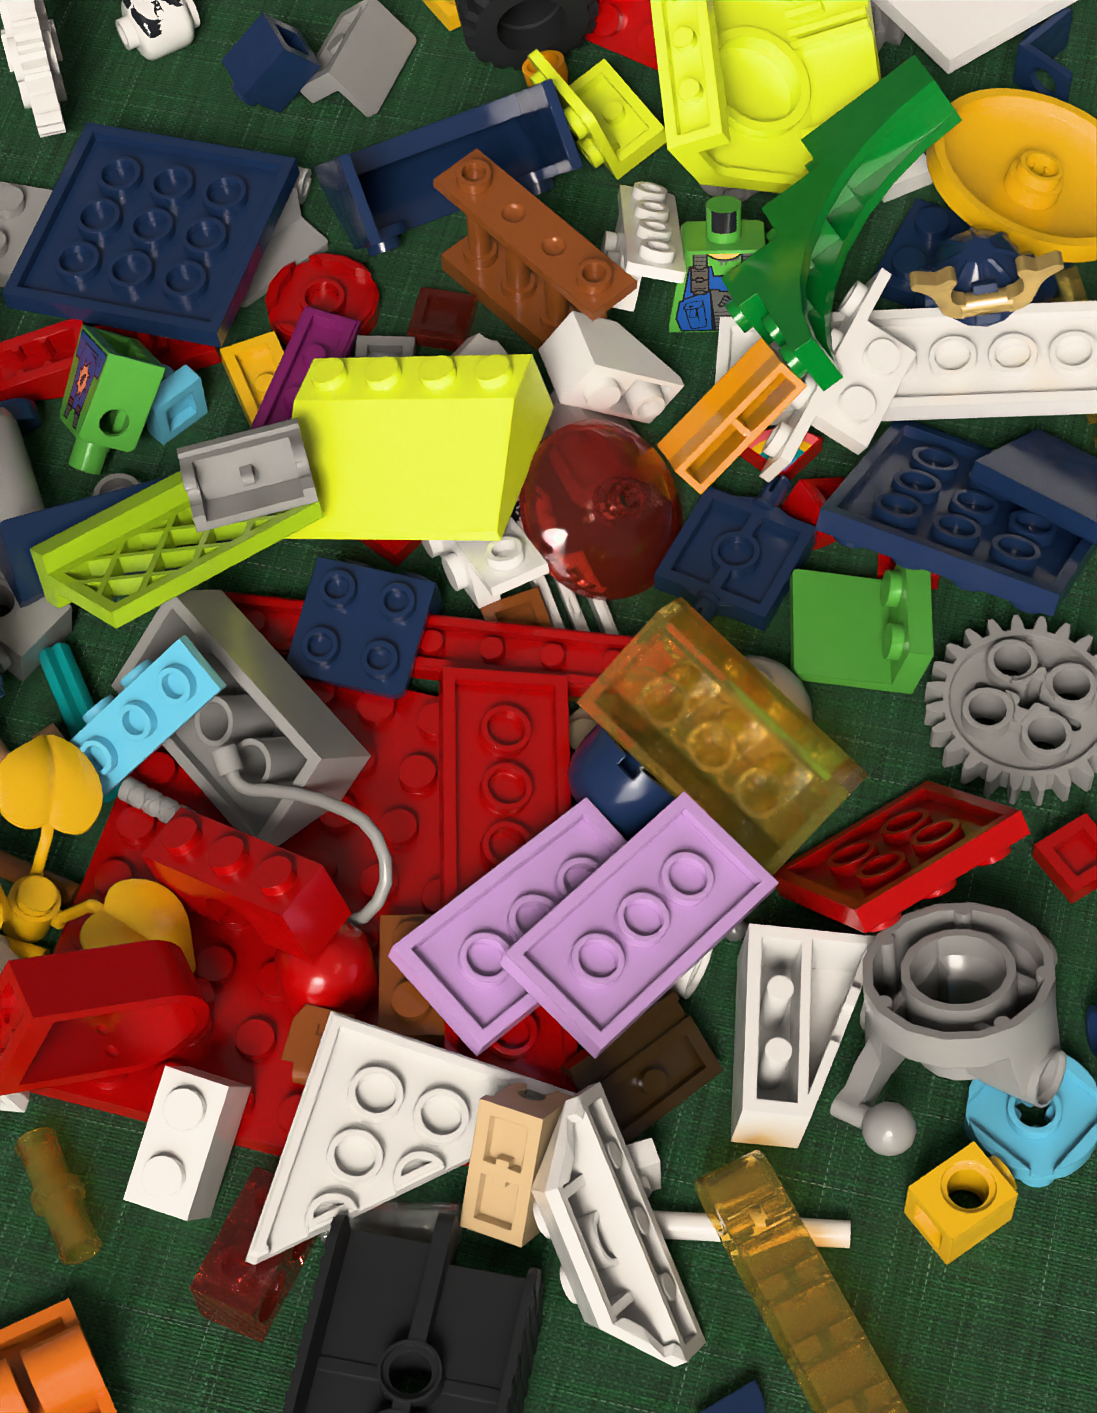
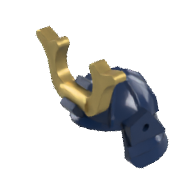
[909,226,1064,327]

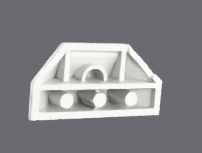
[531,1082,706,1367]

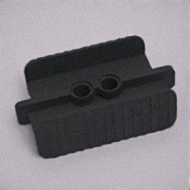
[283,1213,543,1413]

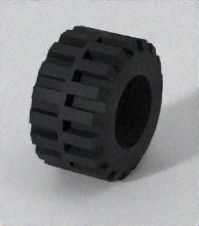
[455,0,598,71]

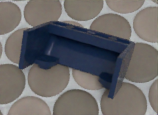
[314,79,583,257]

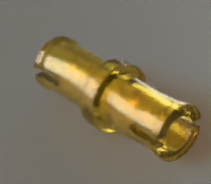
[14,1127,102,1265]

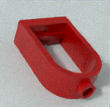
[0,940,215,1096]

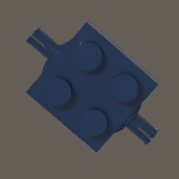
[654,475,817,642]

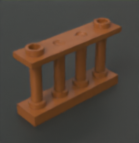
[433,148,637,352]

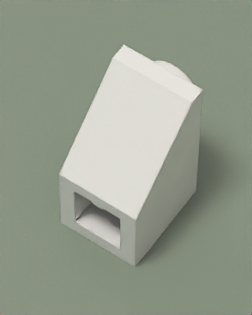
[539,311,684,424]

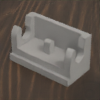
[176,418,319,533]

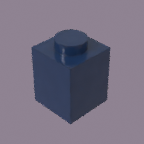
[222,13,321,113]

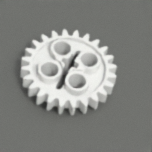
[0,0,67,138]

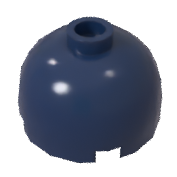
[567,719,694,842]

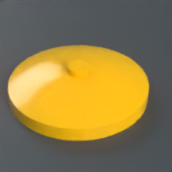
[926,88,1097,263]

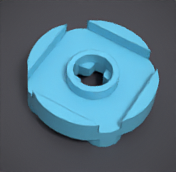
[963,1055,1097,1188]

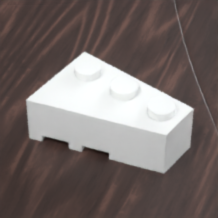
[730,923,875,1148]

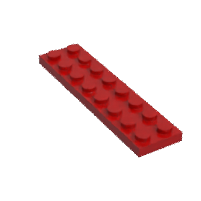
[439,667,578,1166]

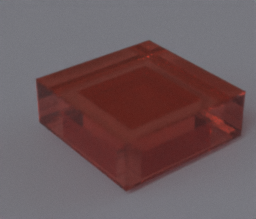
[407,287,478,351]

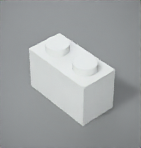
[123,1066,251,1221]

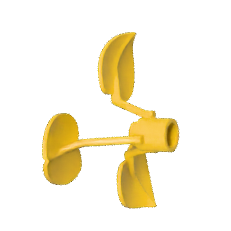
[0,734,196,973]

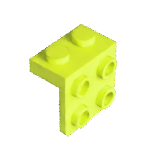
[527,49,667,180]

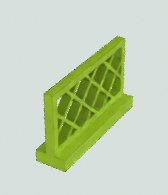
[30,470,323,629]

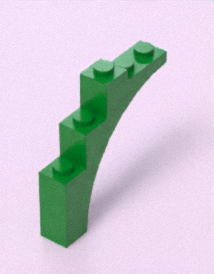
[721,55,962,392]

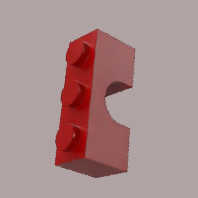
[141,807,352,964]

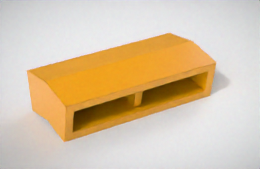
[657,338,807,494]

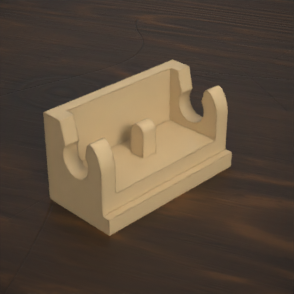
[459,1083,572,1247]

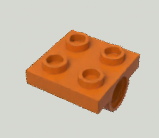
[0,1298,118,1413]

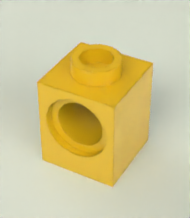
[904,1141,1018,1265]

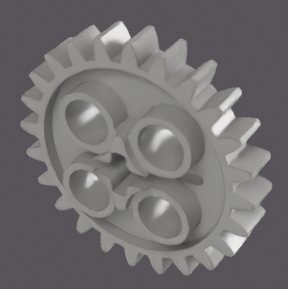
[924,615,1097,806]

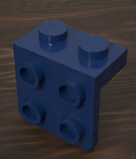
[286,557,445,699]

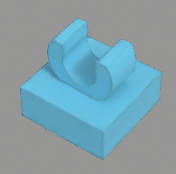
[146,364,208,445]

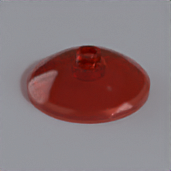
[519,420,683,601]

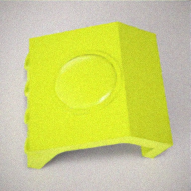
[650,0,881,193]

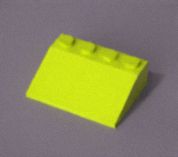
[277,354,554,541]

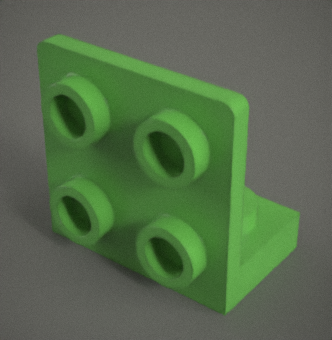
[790,564,934,694]

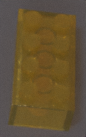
[576,597,869,876]

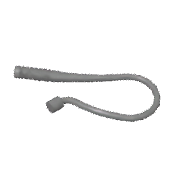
[118,744,393,927]

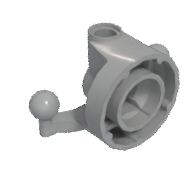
[830,902,1067,1156]

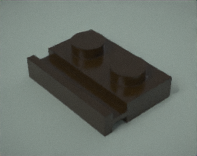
[560,989,723,1145]

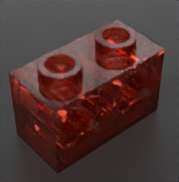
[190,1166,319,1343]

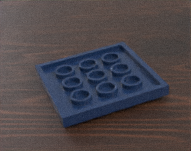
[2,122,300,348]
[815,420,1097,617]

